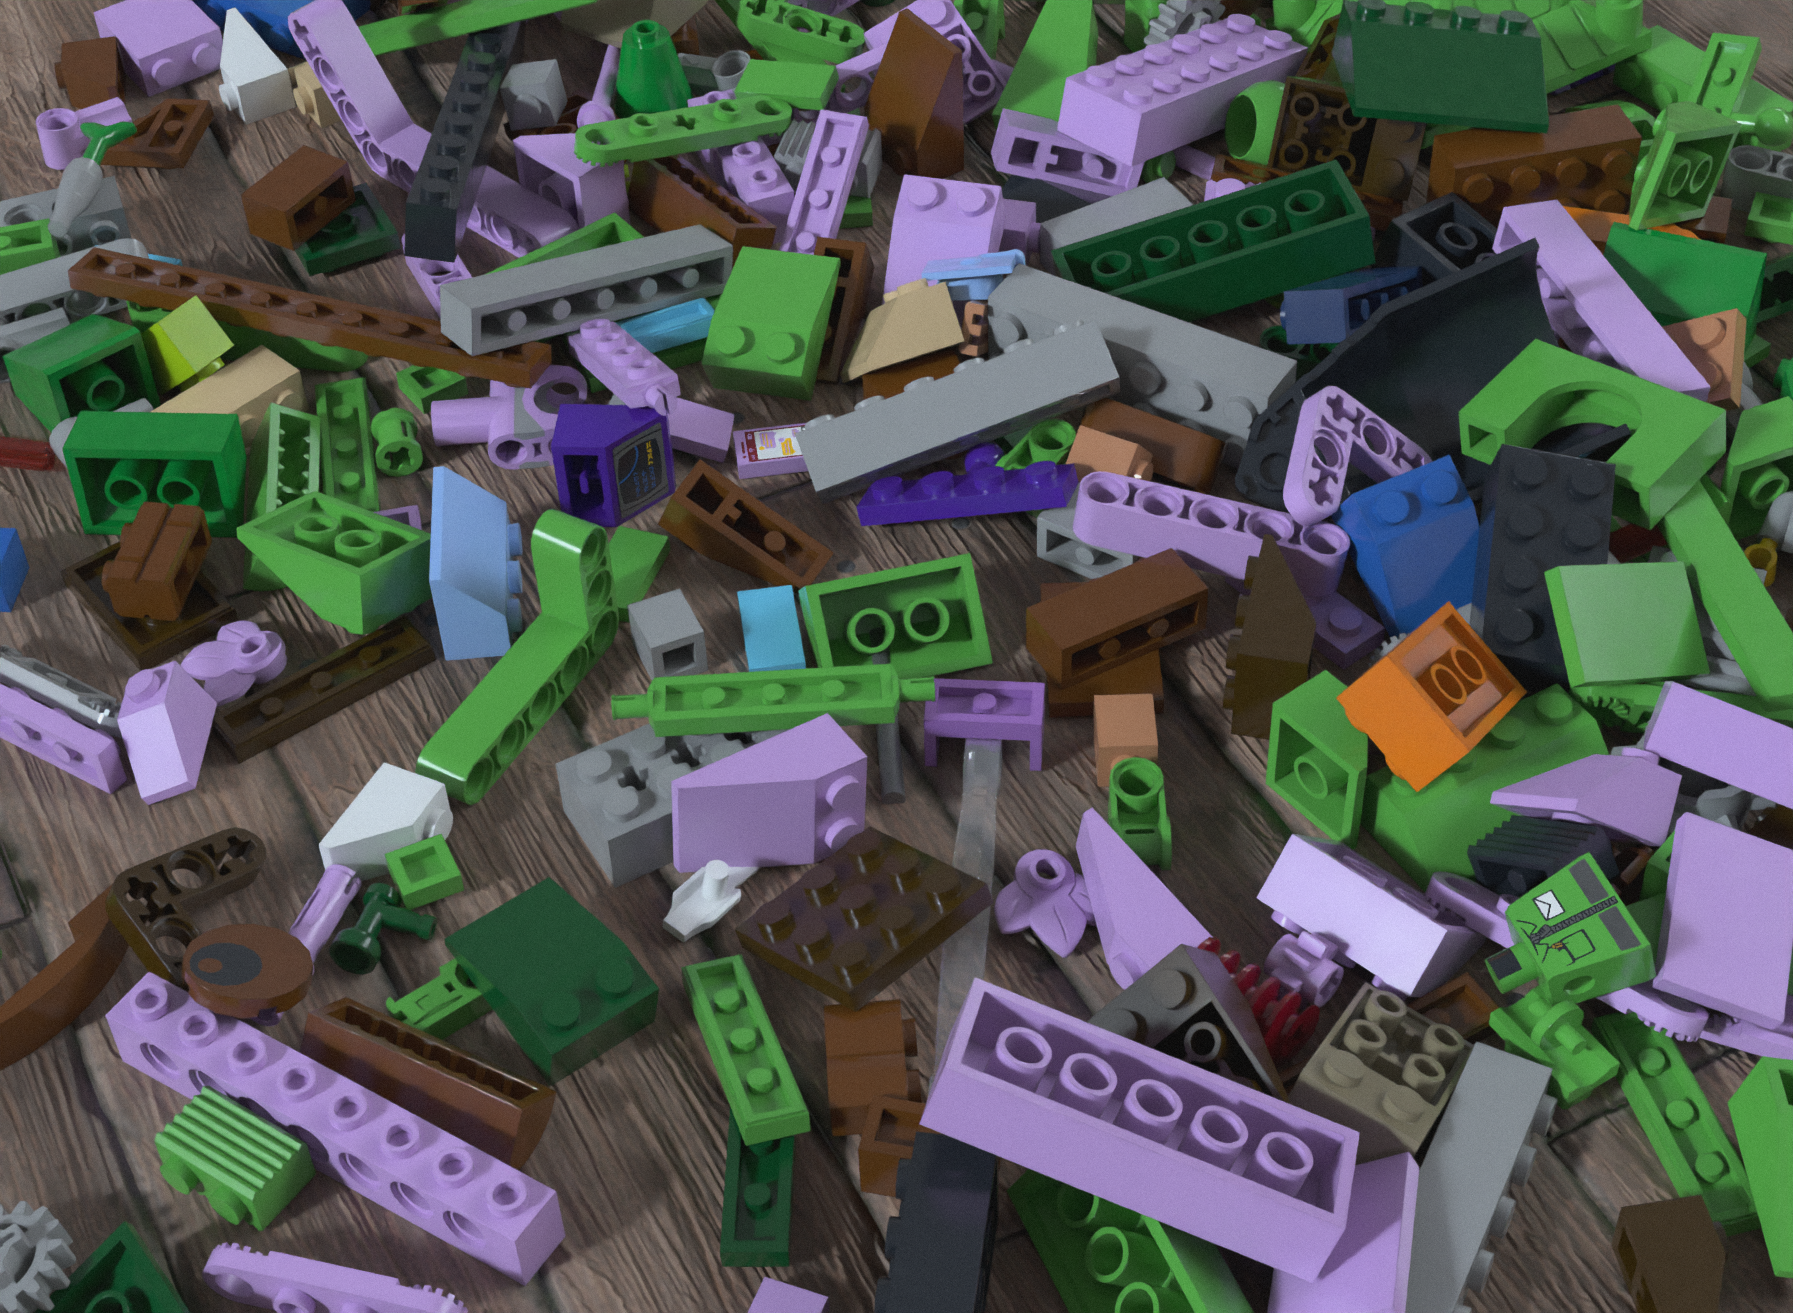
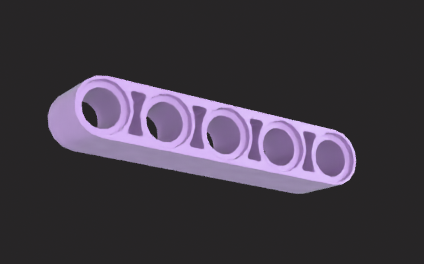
[1073,471,1350,597]

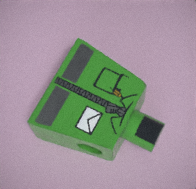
[1485,852,1656,1006]

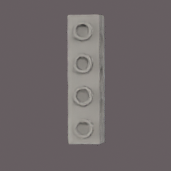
[0,176,132,257]

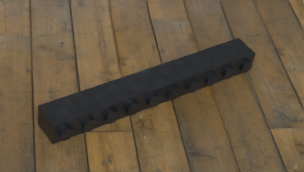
[404,20,526,263]

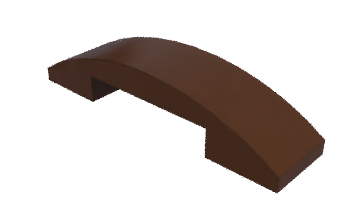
[0,884,129,1071]

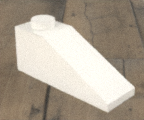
[219,8,296,125]

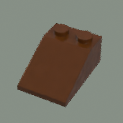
[864,8,964,179]

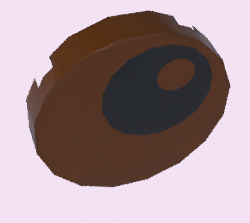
[182,924,313,1018]

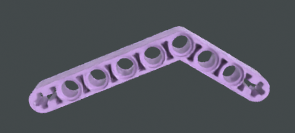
[287,0,579,258]

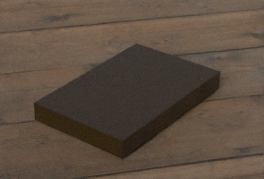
[60,541,239,671]

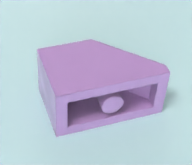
[117,660,217,805]

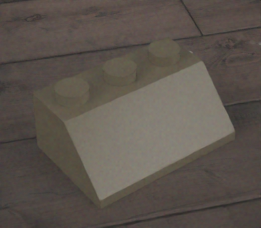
[560,0,708,49]

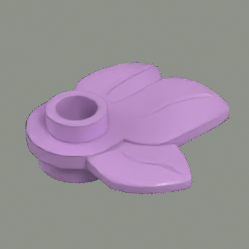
[181,620,287,707]
[994,849,1097,958]

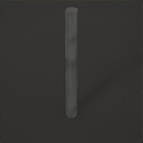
[869,627,906,804]

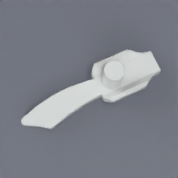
[662,860,761,942]

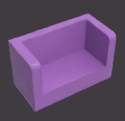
[924,678,1045,771]

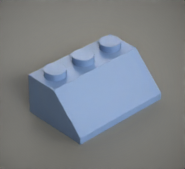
[429,466,523,661]

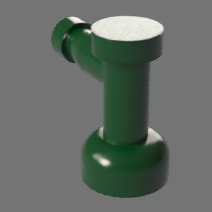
[329,883,438,975]

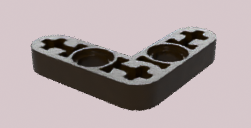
[105,827,267,993]

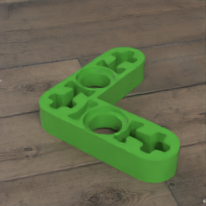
[736,0,865,64]

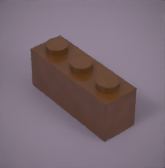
[1026,548,1209,690]

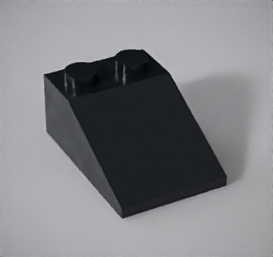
[1369,192,1497,286]

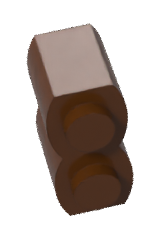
[824,999,922,1136]

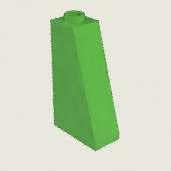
[992,0,1098,131]

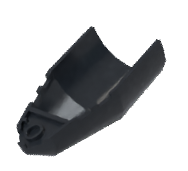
[1235,238,1631,520]

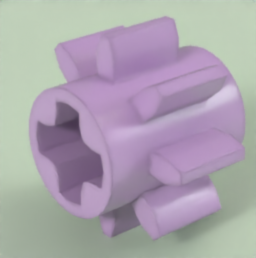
[1264,930,1344,1010]

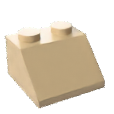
[840,278,964,383]

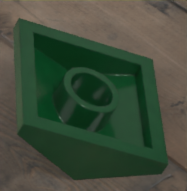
[34,1221,190,1313]

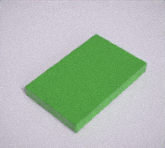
[1544,561,1710,688]

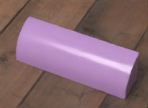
[1643,681,1793,809]

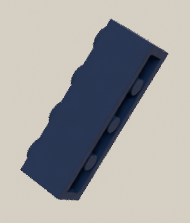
[1280,266,1423,344]

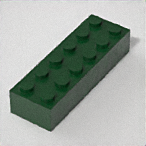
[1050,160,1375,323]

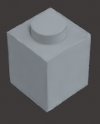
[500,59,568,131]
[627,588,708,680]

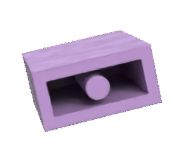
[93,0,223,97]

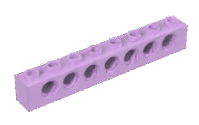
[105,972,565,1286]

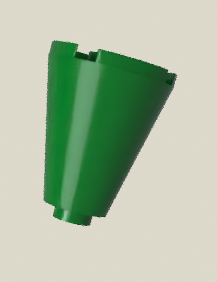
[613,20,694,119]

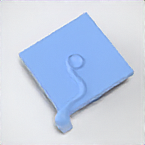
[921,249,1026,300]

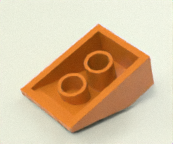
[1336,601,1527,792]

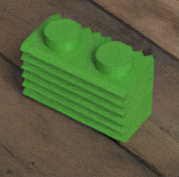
[154,1086,316,1231]

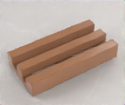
[958,299,988,356]

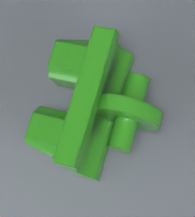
[1489,985,1620,1109]

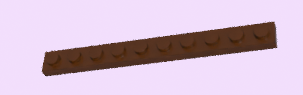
[68,247,552,389]

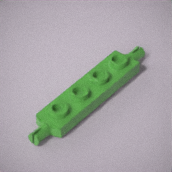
[611,664,935,737]

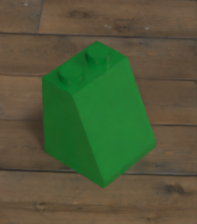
[3,314,161,433]

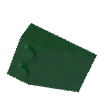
[445,877,659,1087]

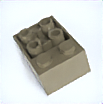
[1288,982,1474,1165]

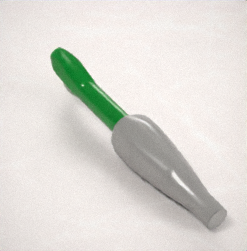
[48,121,137,237]

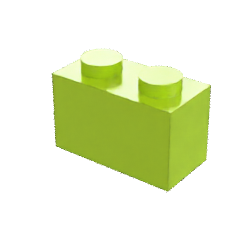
[141,295,234,396]

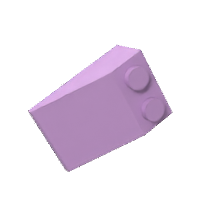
[882,175,1006,337]
[671,713,867,873]

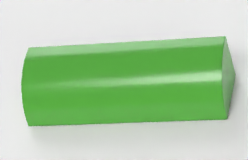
[243,402,321,591]

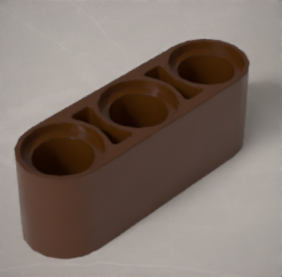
[1076,398,1229,495]

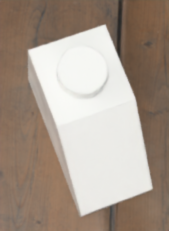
[319,762,453,885]

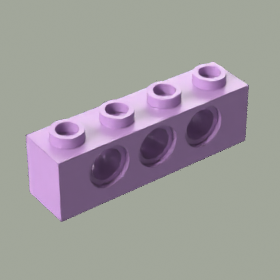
[688,89,794,244]

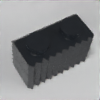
[1467,815,1620,898]

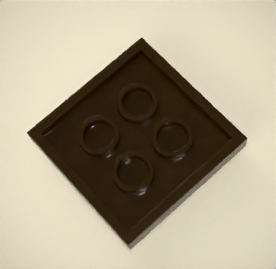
[735,826,993,1012]

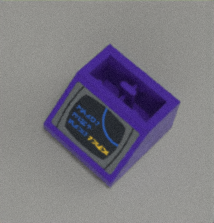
[551,404,676,527]

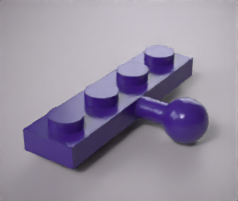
[856,442,1079,526]

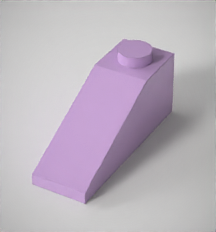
[991,108,1145,196]
[1076,807,1212,990]

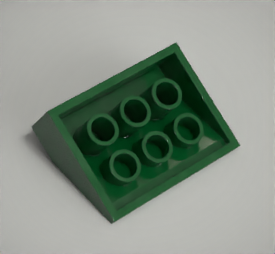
[1332,0,1549,134]

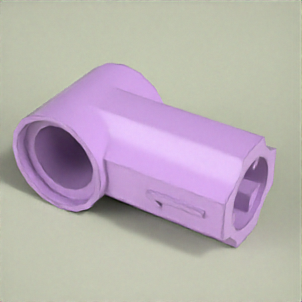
[36,97,132,170]

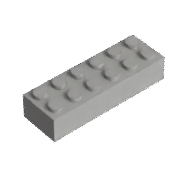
[988,263,1297,469]

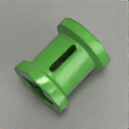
[371,408,423,477]

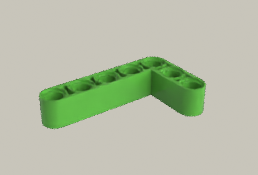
[415,509,619,805]

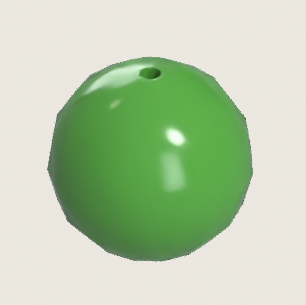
[1225,80,1285,166]

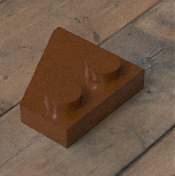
[101,98,214,169]

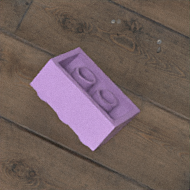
[1257,834,1487,1001]

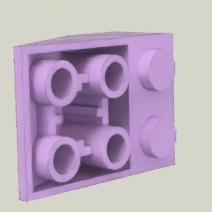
[863,0,1007,126]

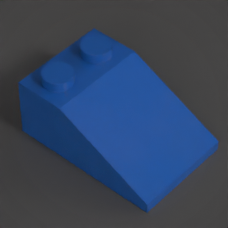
[1331,455,1479,639]

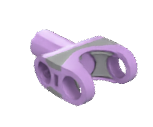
[431,365,587,470]

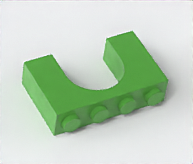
[1459,339,1726,530]

